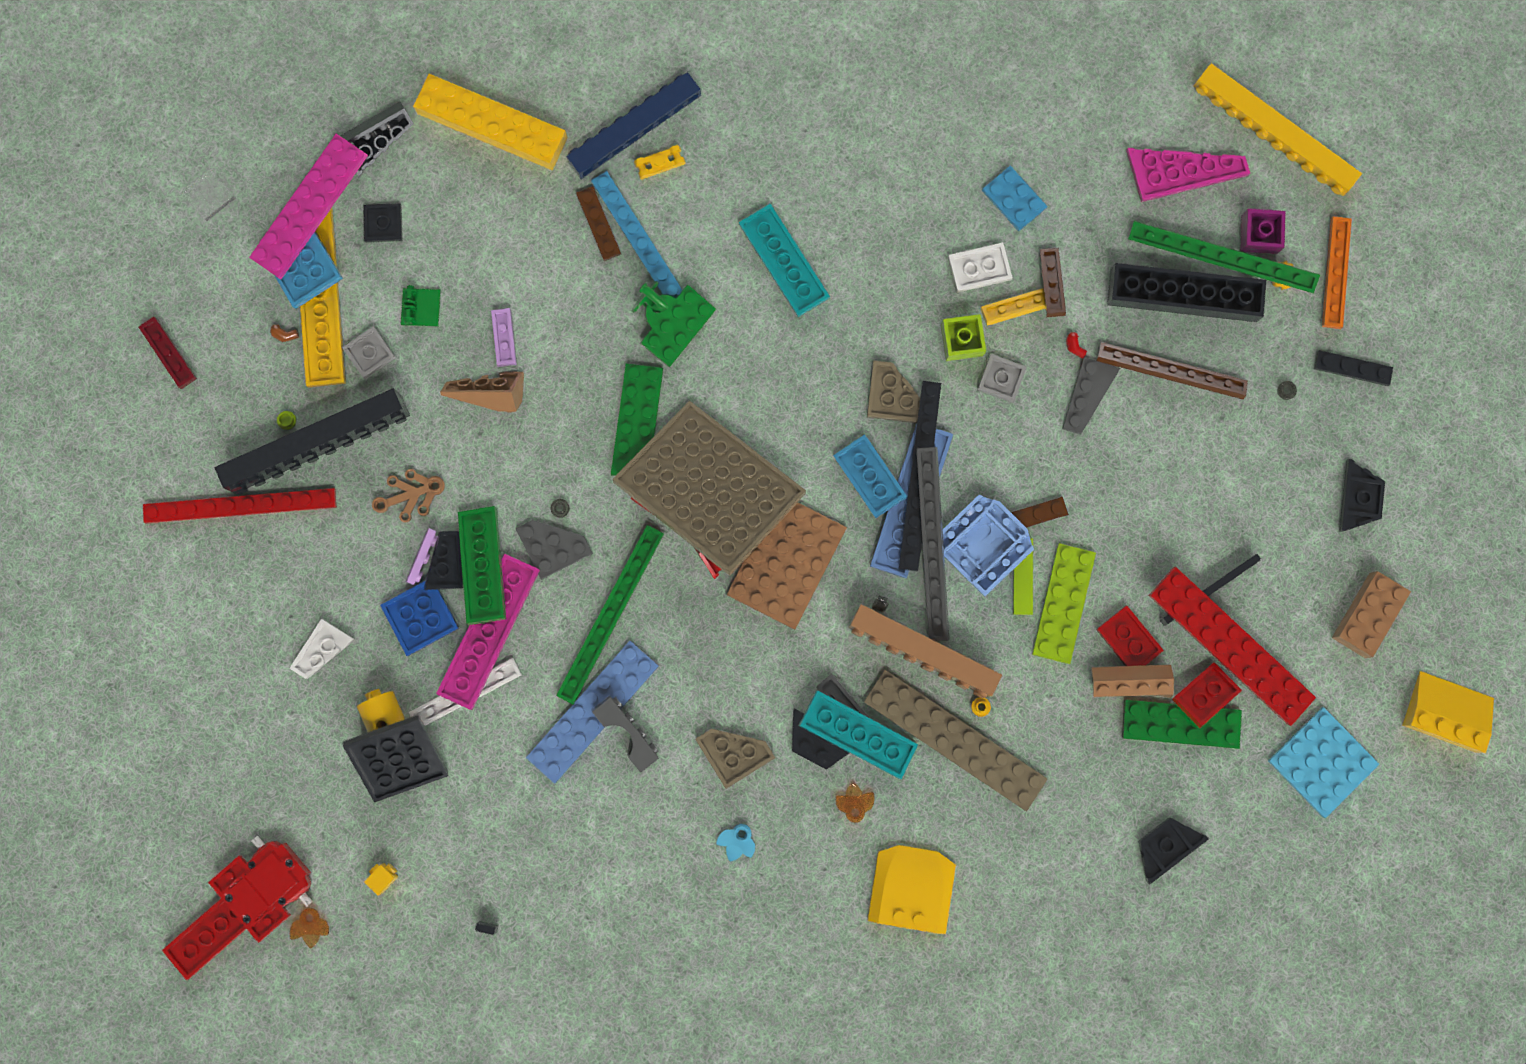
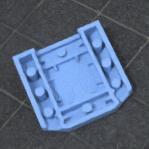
[943,495,1034,597]

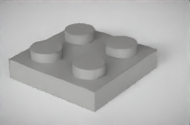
[342,326,396,379]
[978,354,1027,403]

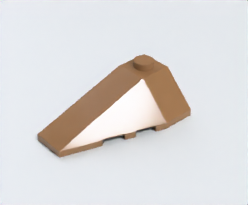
[440,372,524,413]

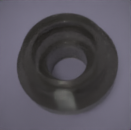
[1277,381,1297,400]
[550,499,570,518]
[872,596,889,613]

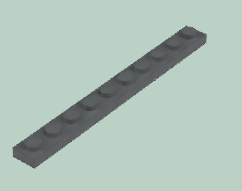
[917,447,950,641]

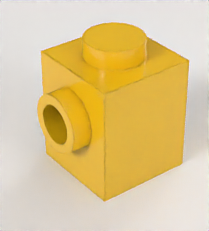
[364,863,399,896]

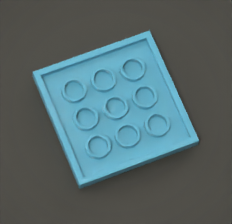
[1268,707,1380,818]

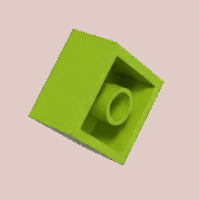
[941,314,986,361]

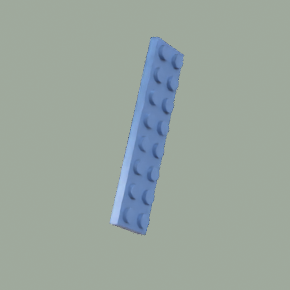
[870,423,953,579]
[526,641,659,784]

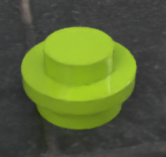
[277,411,297,430]

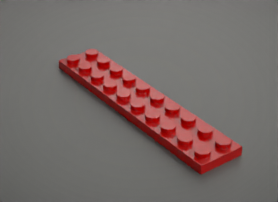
[1148,567,1316,726]

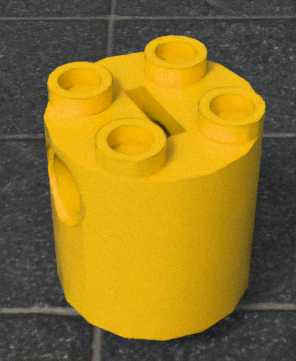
[356,689,405,733]

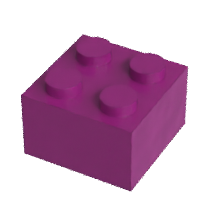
[1240,209,1286,254]

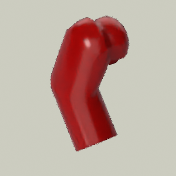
[1066,332,1087,359]

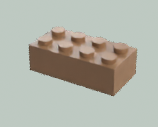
[1332,571,1411,658]

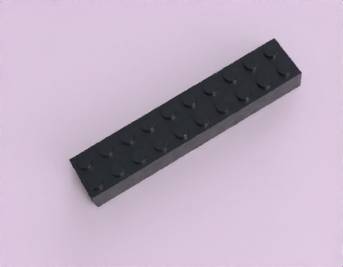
[214,388,410,494]

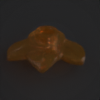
[836,783,874,823]
[290,908,329,948]

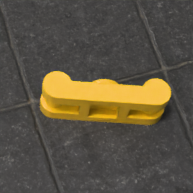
[634,145,686,179]

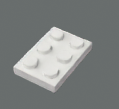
[948,243,1012,293]

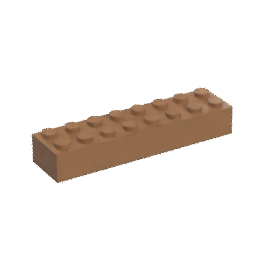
[849,604,1002,698]

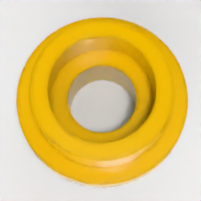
[971,697,991,717]

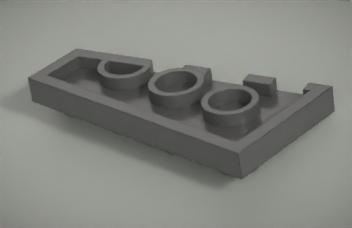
[1062,357,1120,435]

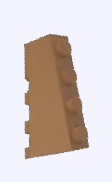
[1092,665,1174,698]

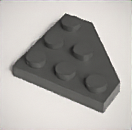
[516,520,593,580]

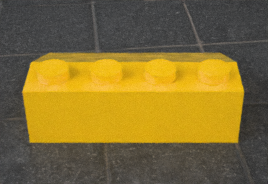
[1402,671,1494,753]

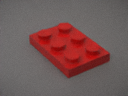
[1096,605,1164,666]
[1172,662,1242,728]

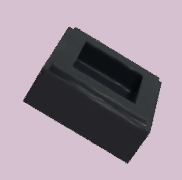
[475,921,499,935]

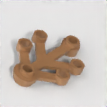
[372,469,445,523]

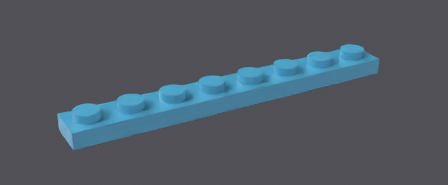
[591,171,682,299]

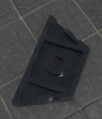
[1339,459,1385,532]
[792,708,849,770]
[1138,817,1209,884]

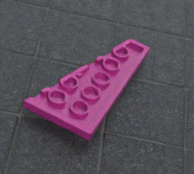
[1126,148,1250,202]

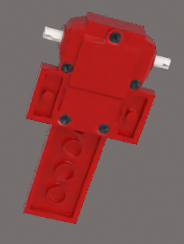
[162,836,313,981]

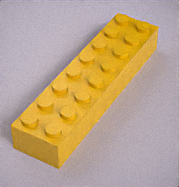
[413,74,568,171]

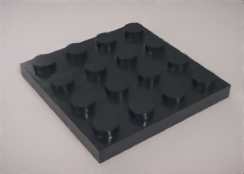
[343,715,448,803]

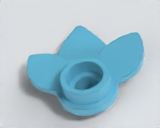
[716,824,755,861]

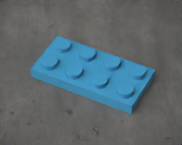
[833,434,907,518]

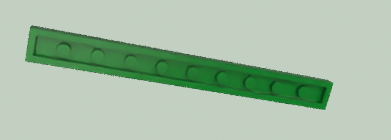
[1128,221,1320,293]
[556,525,664,705]

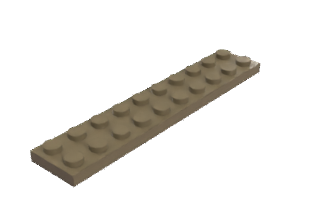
[864,670,1047,812]

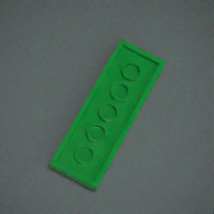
[611,363,664,476]
[458,506,506,625]
[1122,700,1242,749]

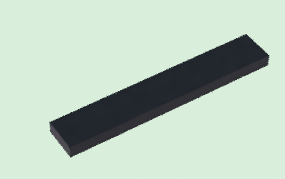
[1160,554,1261,626]

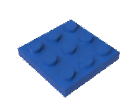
[380,581,460,656]

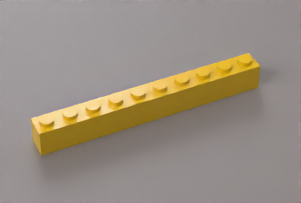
[1193,63,1362,196]

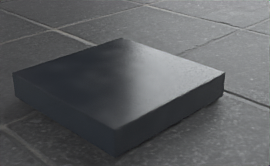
[363,203,402,243]

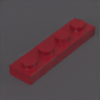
[138,317,197,389]

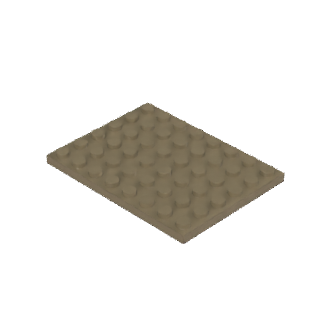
[613,401,806,576]

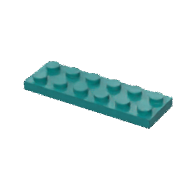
[739,204,830,317]
[798,690,918,780]

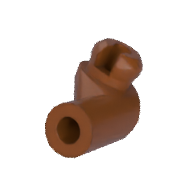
[270,324,299,342]

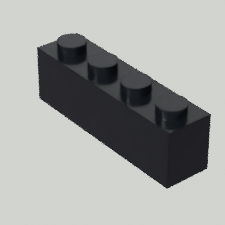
[340,101,414,177]

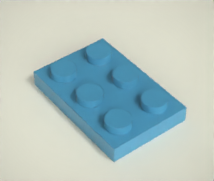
[982,166,1048,231]

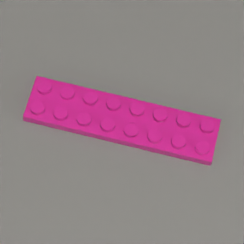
[249,134,368,279]
[436,554,540,710]

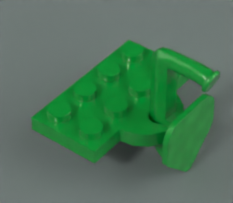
[631,281,716,367]

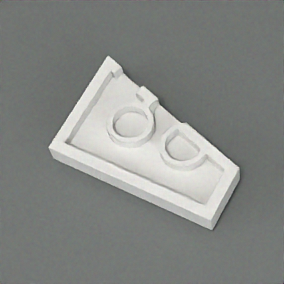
[289,619,356,679]

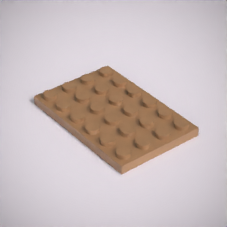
[727,503,847,630]

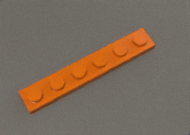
[1322,216,1352,329]

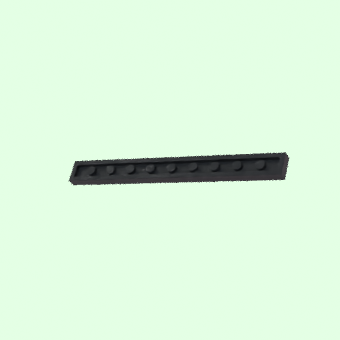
[898,381,942,572]

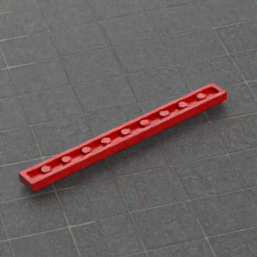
[143,488,337,524]

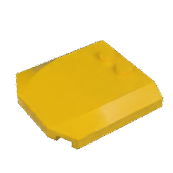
[867,845,956,934]

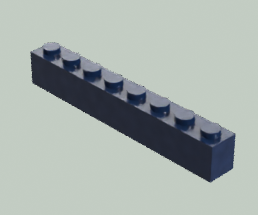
[566,72,701,179]

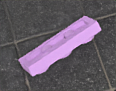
[491,308,517,367]
[405,528,438,585]

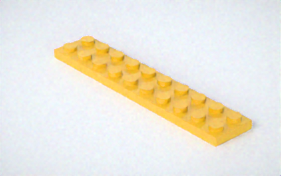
[300,208,346,388]

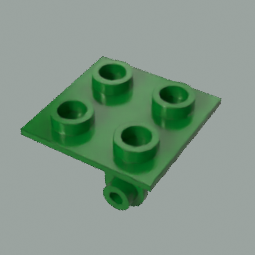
[401,285,441,327]

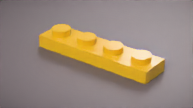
[981,288,1045,326]

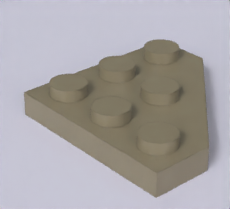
[867,361,920,423]
[695,729,775,789]

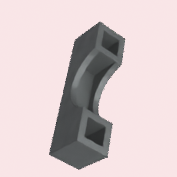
[591,695,659,773]

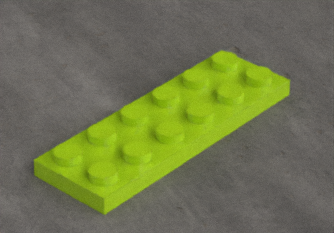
[1032,543,1096,664]

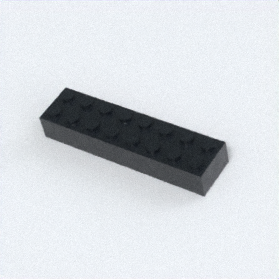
[1107,263,1267,322]

